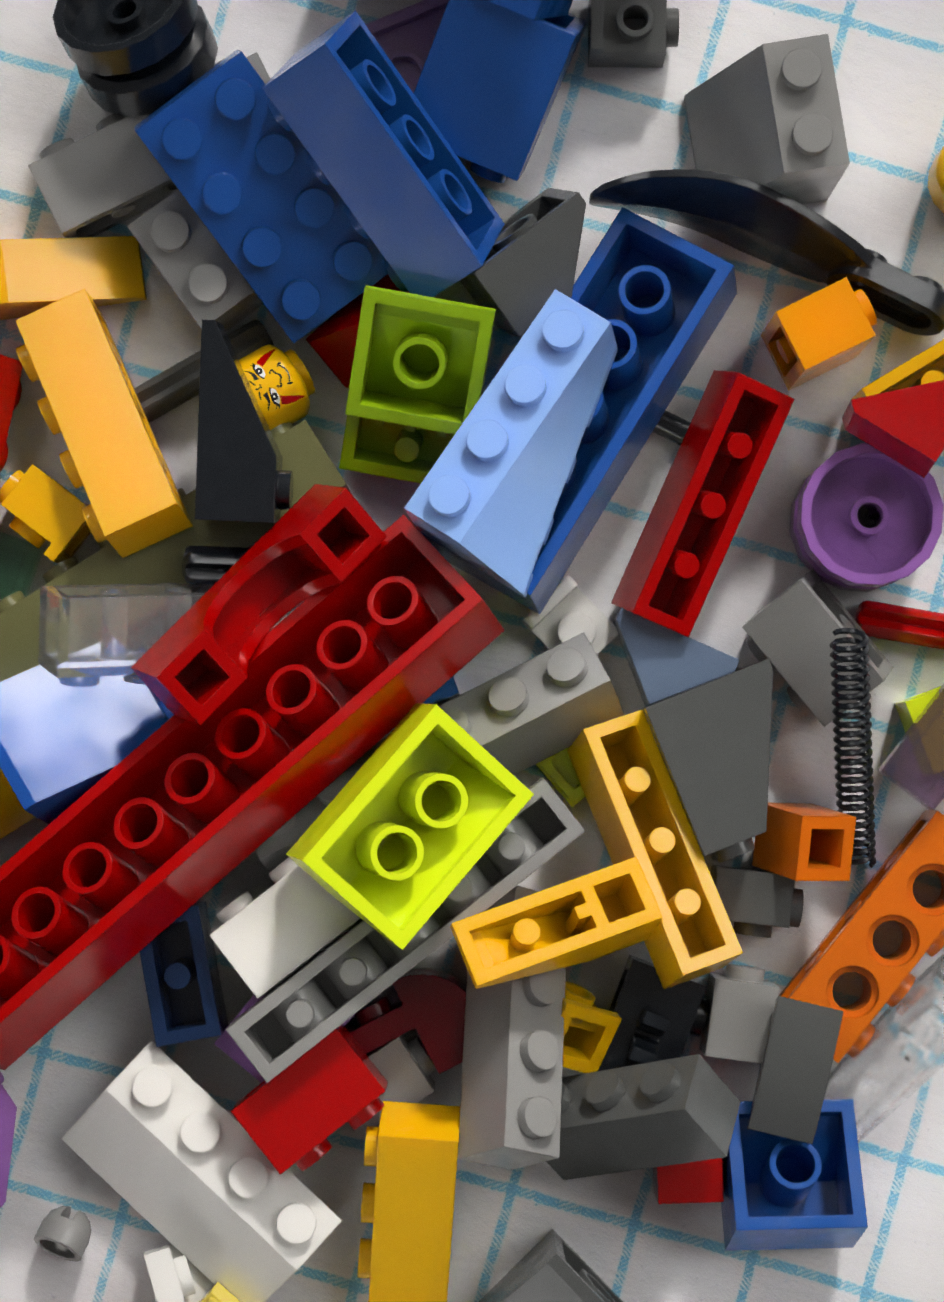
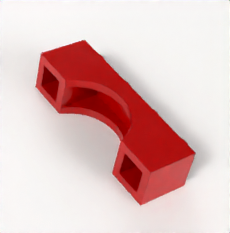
[131,484,387,725]

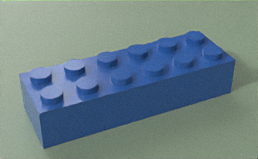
[421,207,737,614]

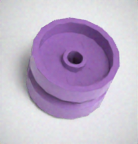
[789,443,943,592]

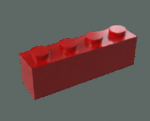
[611,370,795,637]

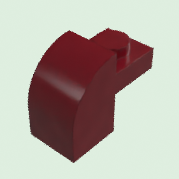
[347,968,467,1074]

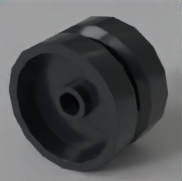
[53,0,218,117]

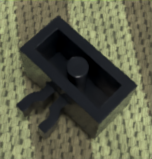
[598,954,710,1071]

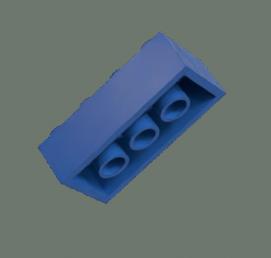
[262,10,505,297]
[134,49,388,344]

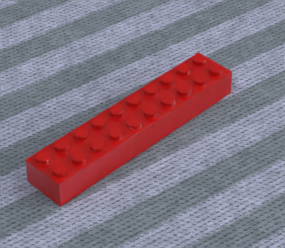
[0,514,505,1070]

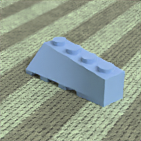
[404,289,618,598]

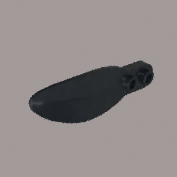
[589,169,944,336]

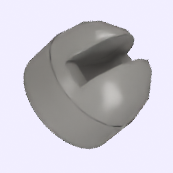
[34,1206,91,1262]

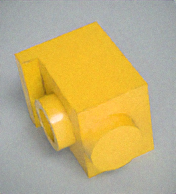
[0,464,91,564]
[561,981,622,1073]

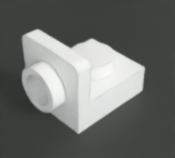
[522,576,619,655]
[143,1244,215,1302]

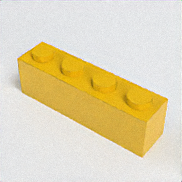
[15,288,193,558]
[567,710,743,990]

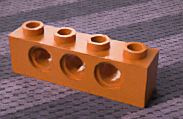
[779,809,944,1063]

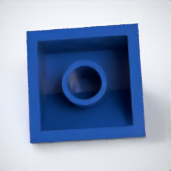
[721,1099,868,1251]

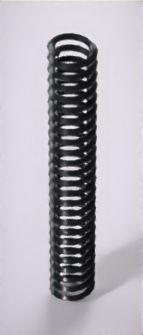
[829,628,876,868]

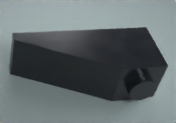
[195,320,293,523]

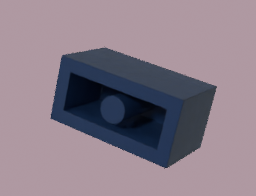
[139,901,228,1047]

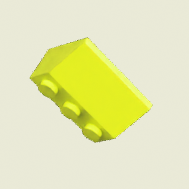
[286,703,534,950]

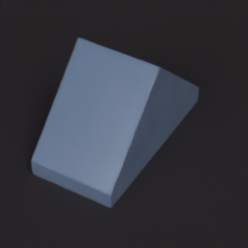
[613,608,740,706]

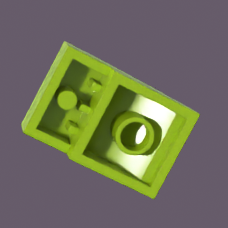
[339,285,496,484]

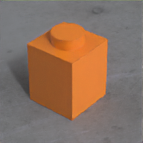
[752,803,856,881]

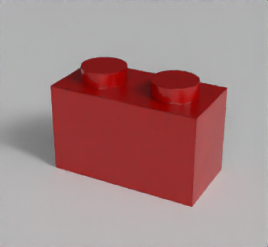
[231,1024,388,1175]

